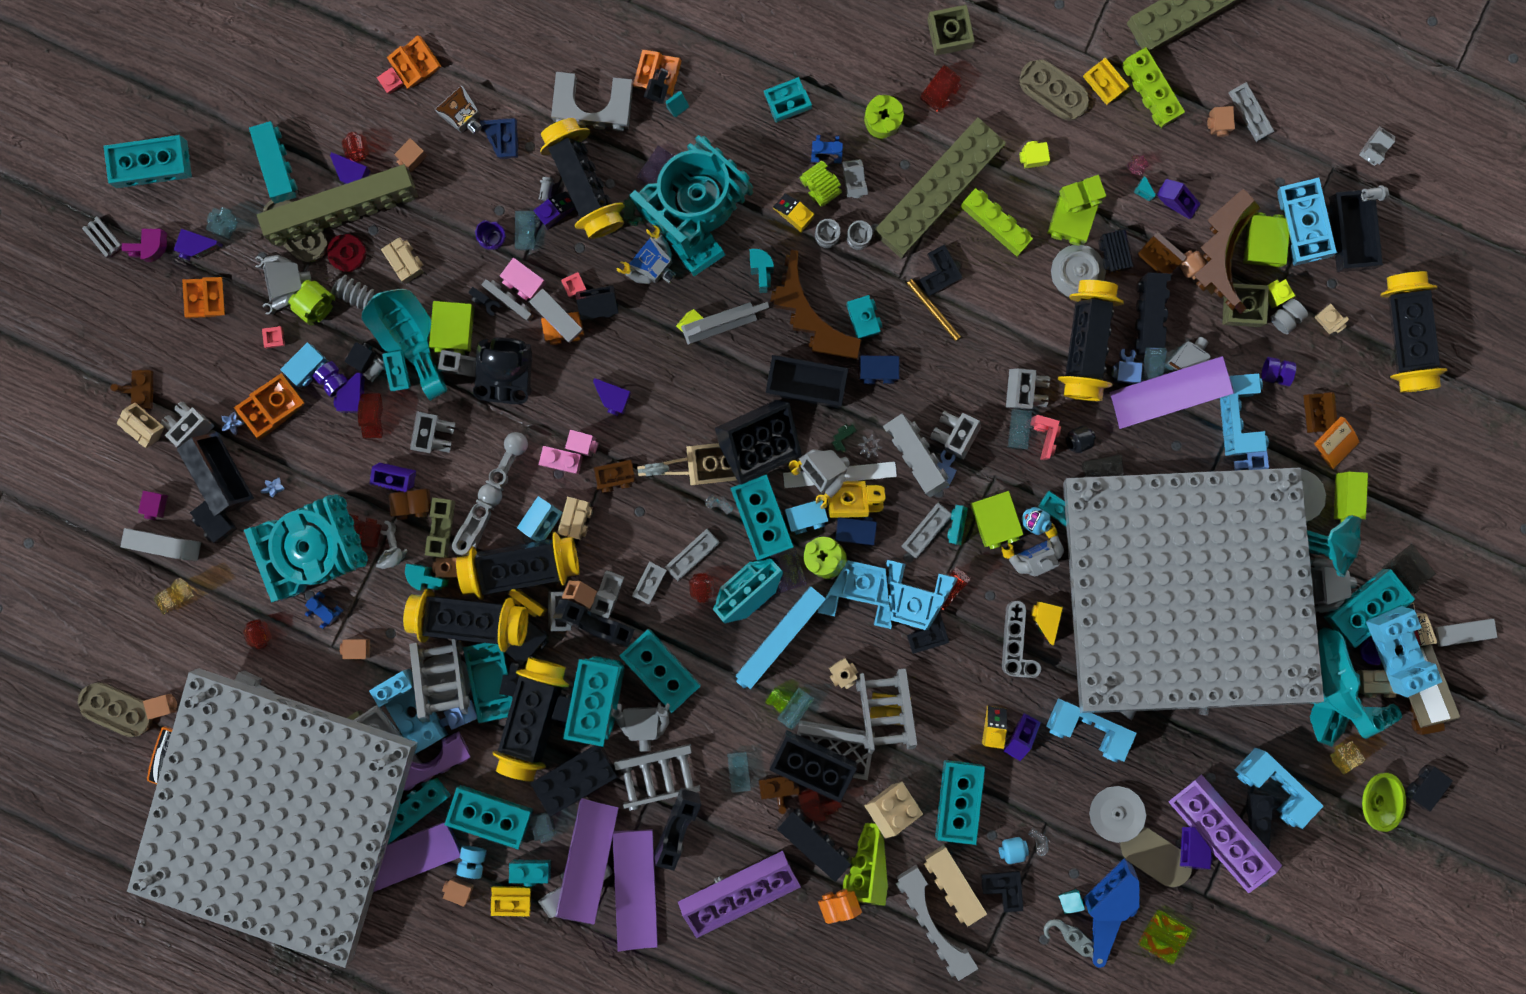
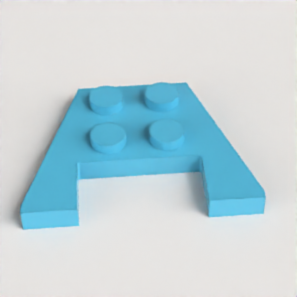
[817,560,892,629]
[887,560,958,630]

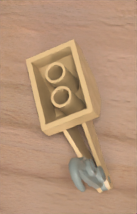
[637,443,737,485]

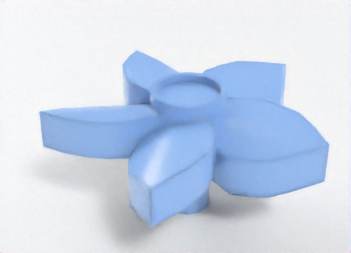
[222,412,244,435]
[261,478,284,497]

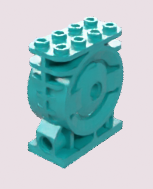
[630,135,754,259]
[244,494,368,603]
[563,656,625,747]

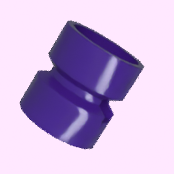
[1261,357,1296,387]
[313,361,348,397]

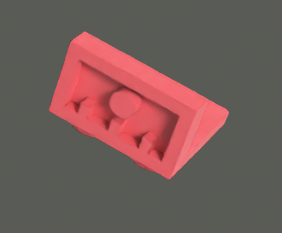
[1030,415,1061,460]

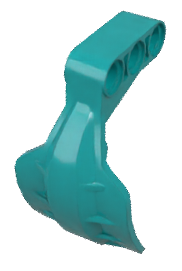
[362,289,447,401]
[1307,515,1362,577]
[1314,627,1402,739]

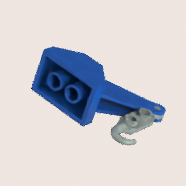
[1044,858,1139,968]

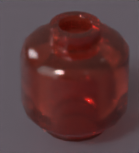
[341,132,369,162]
[689,573,715,603]
[243,619,271,649]

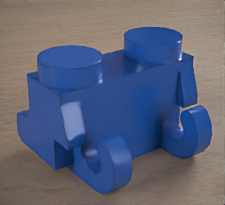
[811,135,843,164]
[305,591,344,629]

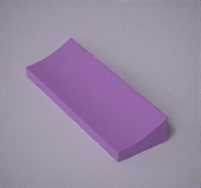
[1110,356,1235,429]
[1169,774,1282,893]
[555,798,618,925]
[373,821,461,892]
[613,829,658,952]
[678,851,801,938]

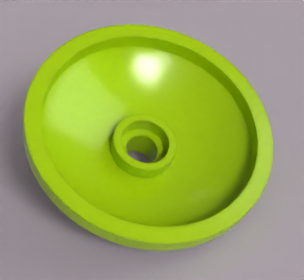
[1362,773,1406,832]

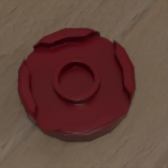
[327,234,366,272]

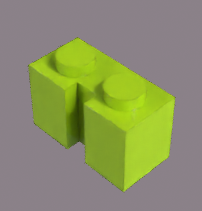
[1059,175,1106,214]

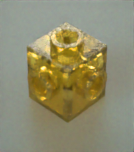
[1330,741,1366,774]

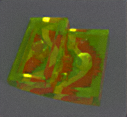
[1137,910,1192,965]

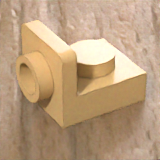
[1315,304,1349,334]

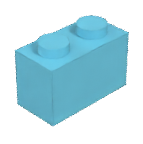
[280,342,328,388]
[517,496,563,541]
[785,500,828,535]

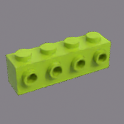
[1123,47,1185,128]
[960,188,1033,257]

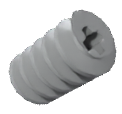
[331,275,374,309]

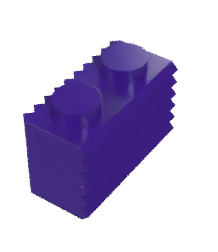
[370,462,416,493]

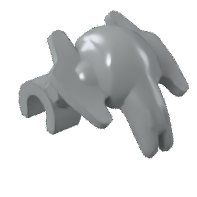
[376,521,407,569]

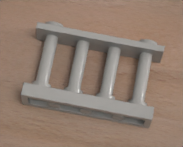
[409,639,470,723]
[856,669,917,754]
[614,744,700,810]

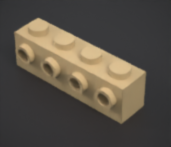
[924,845,987,927]

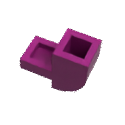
[122,228,167,262]

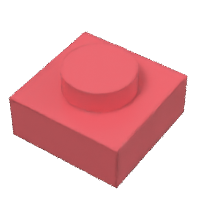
[376,67,404,95]
[561,272,587,298]
[262,326,285,349]

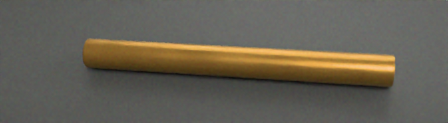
[906,279,961,341]

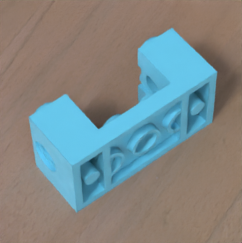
[1277,178,1337,266]
[1220,373,1269,456]
[1366,606,1443,697]
[369,668,449,755]
[1046,698,1136,763]
[1235,748,1323,829]

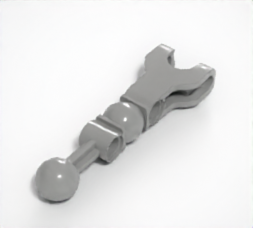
[452,432,528,556]

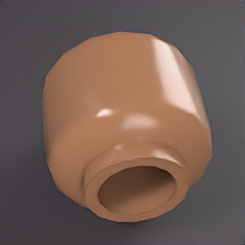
[1179,250,1207,280]

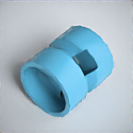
[456,846,486,879]

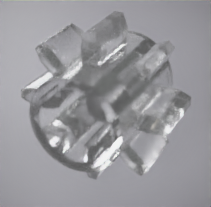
[858,434,882,458]

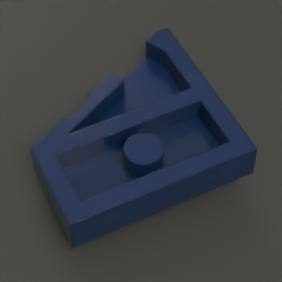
[480,118,518,159]

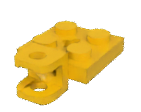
[828,481,885,518]

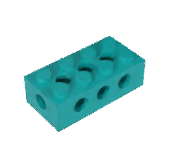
[103,135,192,188]
[731,475,793,561]
[1324,569,1415,648]
[619,629,701,713]
[935,760,985,845]
[444,785,533,849]

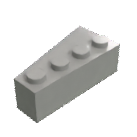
[883,414,949,497]

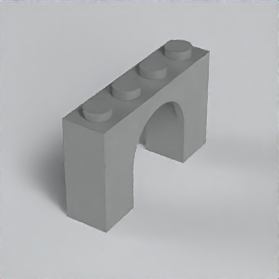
[551,72,633,131]

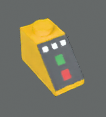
[773,193,814,232]
[1031,602,1063,645]
[982,706,1007,749]

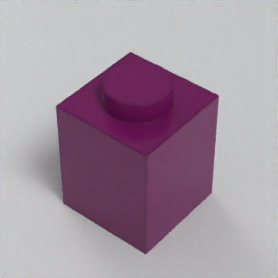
[138,491,168,520]

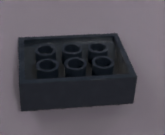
[715,400,802,485]

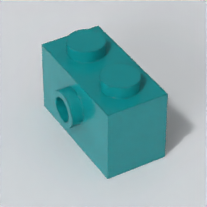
[846,295,883,340]
[509,860,551,886]

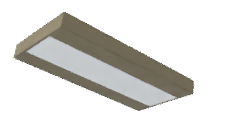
[1396,645,1460,728]

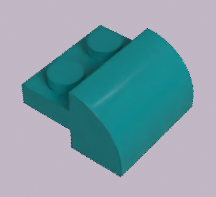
[763,77,812,123]
[672,232,725,276]
[750,249,774,293]
[405,564,450,591]

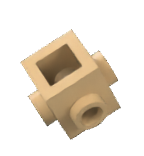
[828,658,858,689]

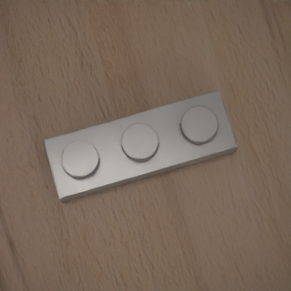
[482,279,534,322]

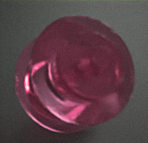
[1127,155,1149,175]

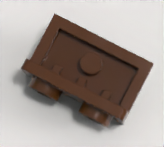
[1138,232,1186,274]
[1303,392,1337,433]
[594,460,636,493]

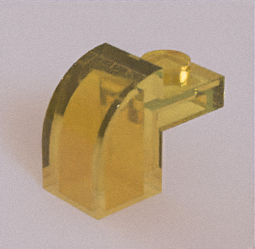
[153,578,194,615]

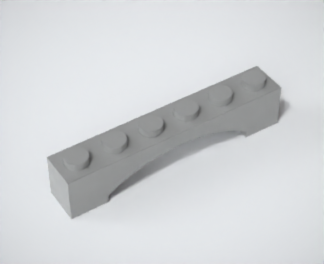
[896,865,978,981]

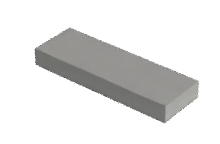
[1229,82,1274,142]
[529,288,583,343]
[901,503,951,559]
[665,529,720,581]
[1435,618,1497,646]

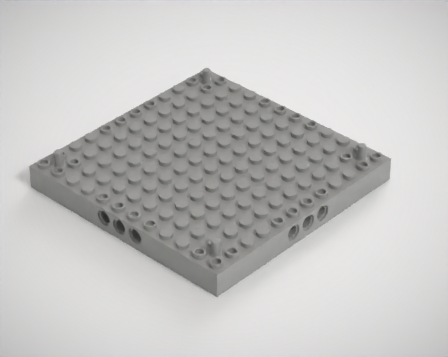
[1063,468,1324,713]
[127,668,418,968]

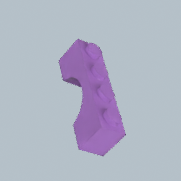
[404,731,470,791]

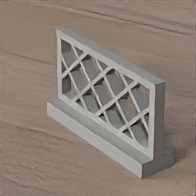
[681,302,769,344]
[797,720,875,780]

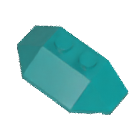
[713,559,783,623]
[1309,673,1360,747]

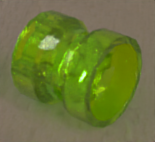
[765,687,791,714]

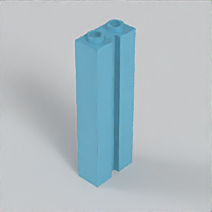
[736,586,826,689]

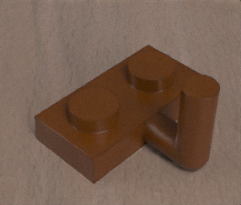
[110,370,153,409]
[758,776,799,814]

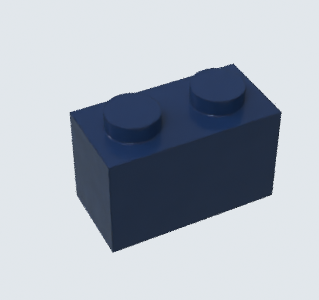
[860,356,899,384]
[835,517,877,545]

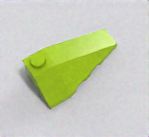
[842,823,888,906]

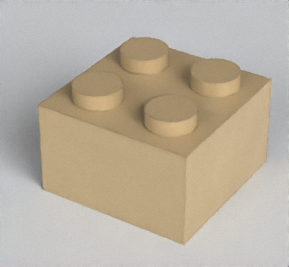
[864,782,923,838]

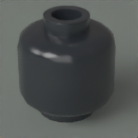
[1066,426,1096,453]

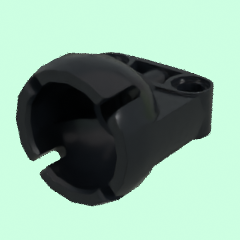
[473,337,532,404]

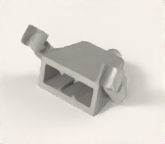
[255,255,311,315]
[1310,558,1357,613]
[611,702,670,751]

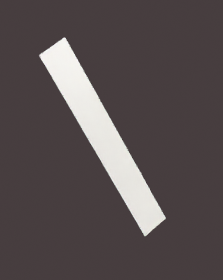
[783,462,897,488]

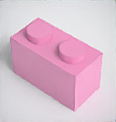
[500,258,546,301]
[565,430,598,457]
[539,446,583,475]

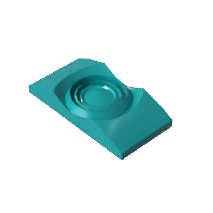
[463,643,513,723]

